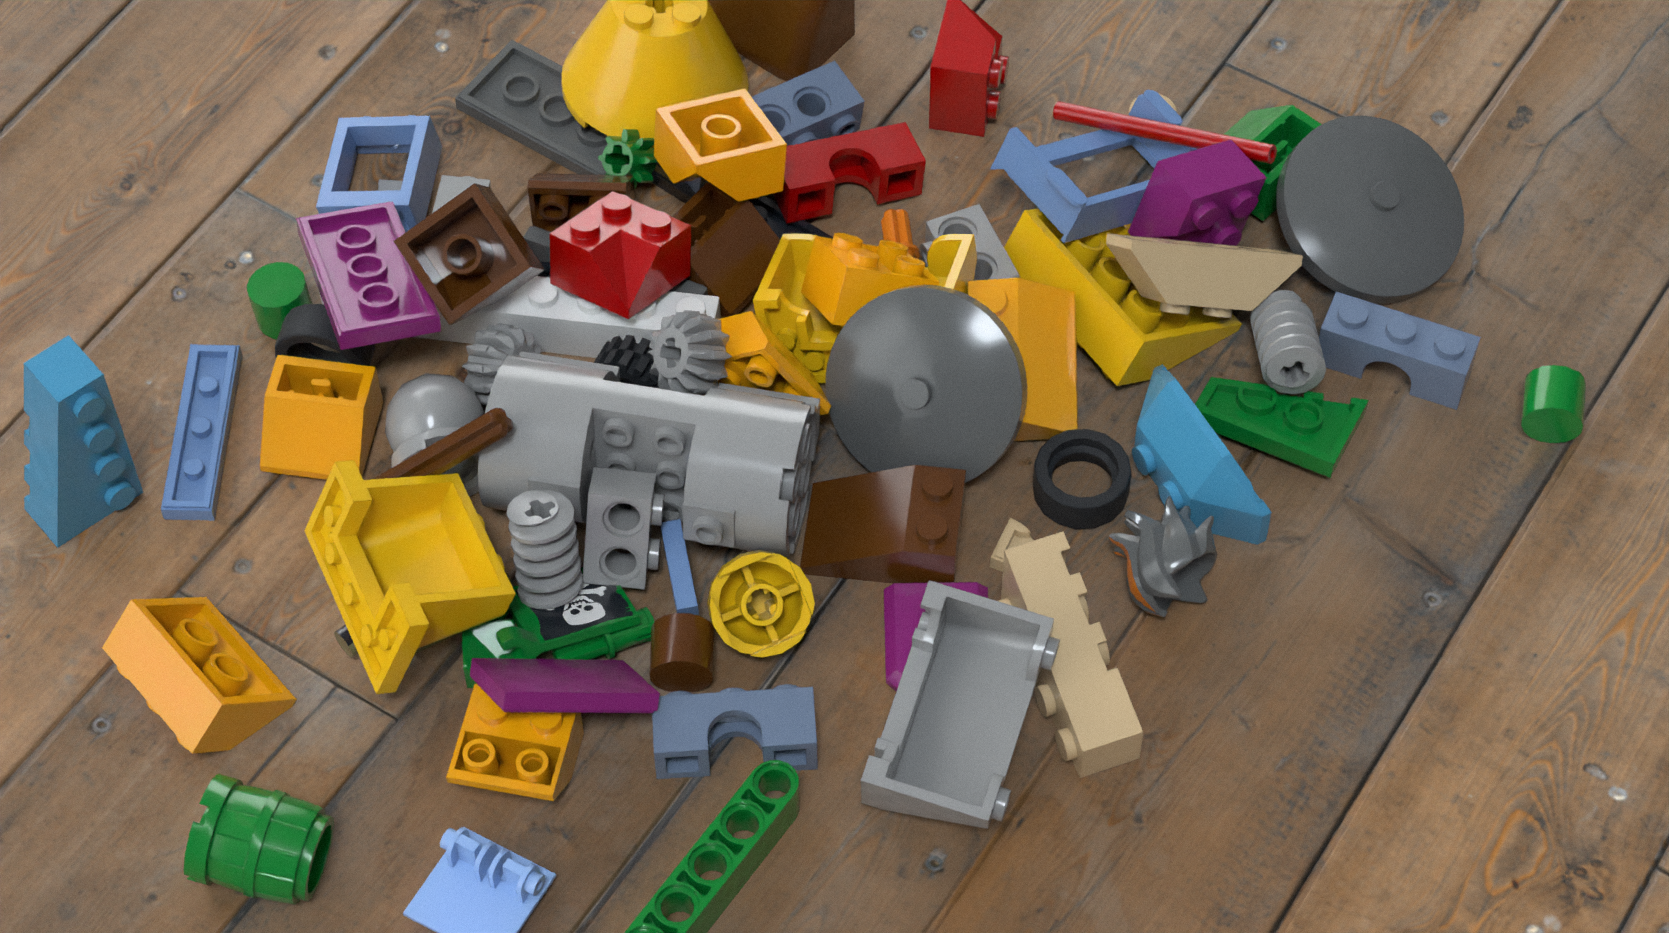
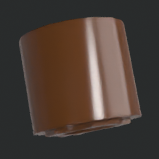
[649,613,714,693]

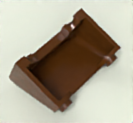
[708,0,855,81]

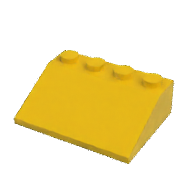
[1004,208,1242,386]

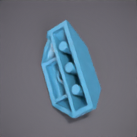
[1132,364,1272,545]

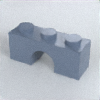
[1319,291,1481,410]
[652,684,818,779]

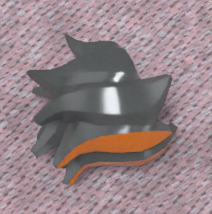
[1109,496,1217,617]

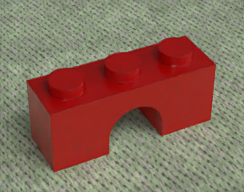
[773,122,926,223]

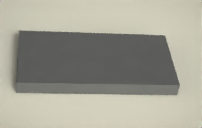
[455,40,608,175]

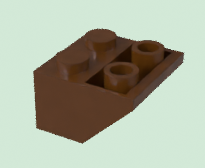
[527,173,636,232]
[672,182,780,317]

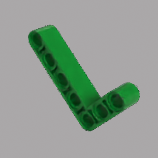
[624,760,800,933]

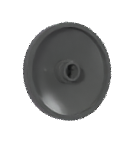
[1276,116,1464,304]
[826,285,1027,483]

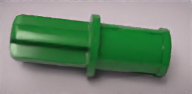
[551,607,655,660]

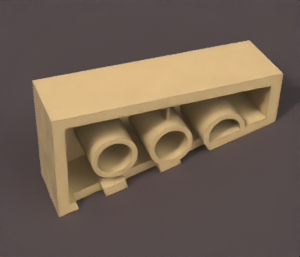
[998,531,1143,778]

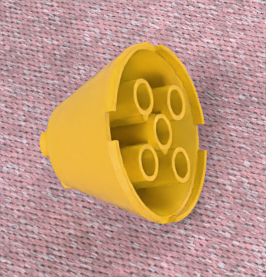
[561,0,749,148]

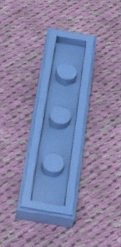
[161,344,242,521]

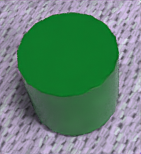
[246,262,313,339]
[1521,365,1586,443]

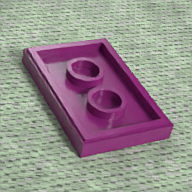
[470,658,660,713]

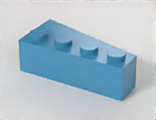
[23,335,143,548]

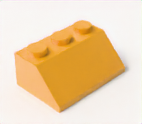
[968,278,1078,441]
[102,597,297,754]

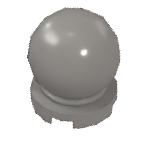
[385,373,485,497]

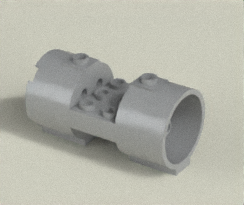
[478,351,820,557]

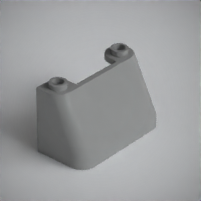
[861,580,1060,829]

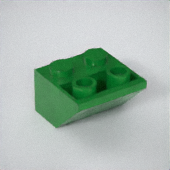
[1224,105,1322,221]

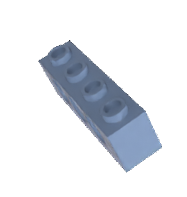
[685,61,865,194]

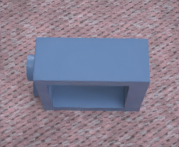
[316,115,442,232]

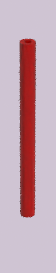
[1053,101,1277,164]

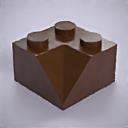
[393,183,545,325]

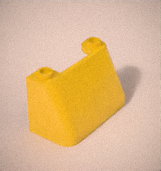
[753,233,977,383]

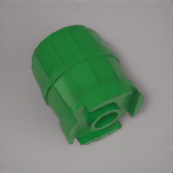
[183,774,334,905]

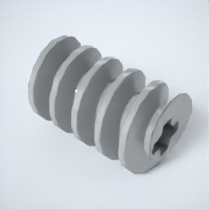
[1250,290,1326,394]
[506,489,583,609]

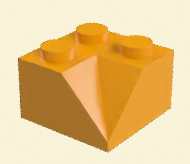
[654,88,787,202]

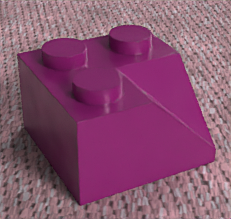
[1128,140,1267,246]

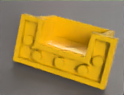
[304,460,516,694]

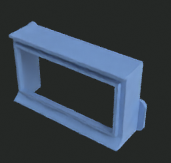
[990,90,1197,243]

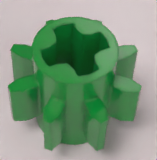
[598,129,659,189]

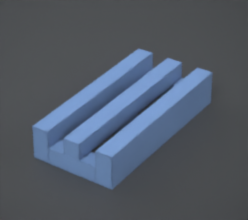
[660,519,699,615]

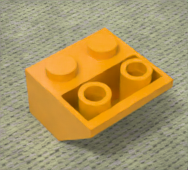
[801,233,940,326]
[718,311,831,415]
[260,355,383,480]
[446,684,584,801]

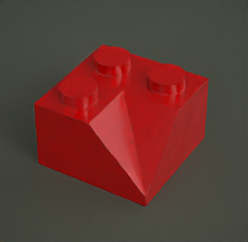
[929,0,1009,137]
[549,191,691,319]

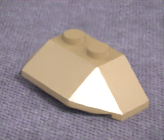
[1106,233,1303,318]

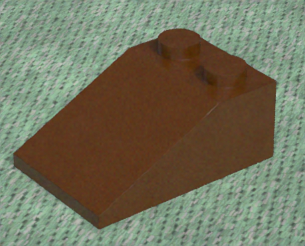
[800,465,966,584]

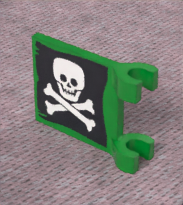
[491,567,641,659]

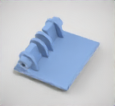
[403,827,556,933]

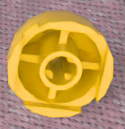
[707,550,815,658]

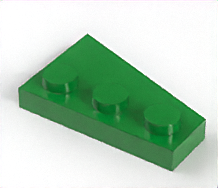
[1195,377,1369,478]

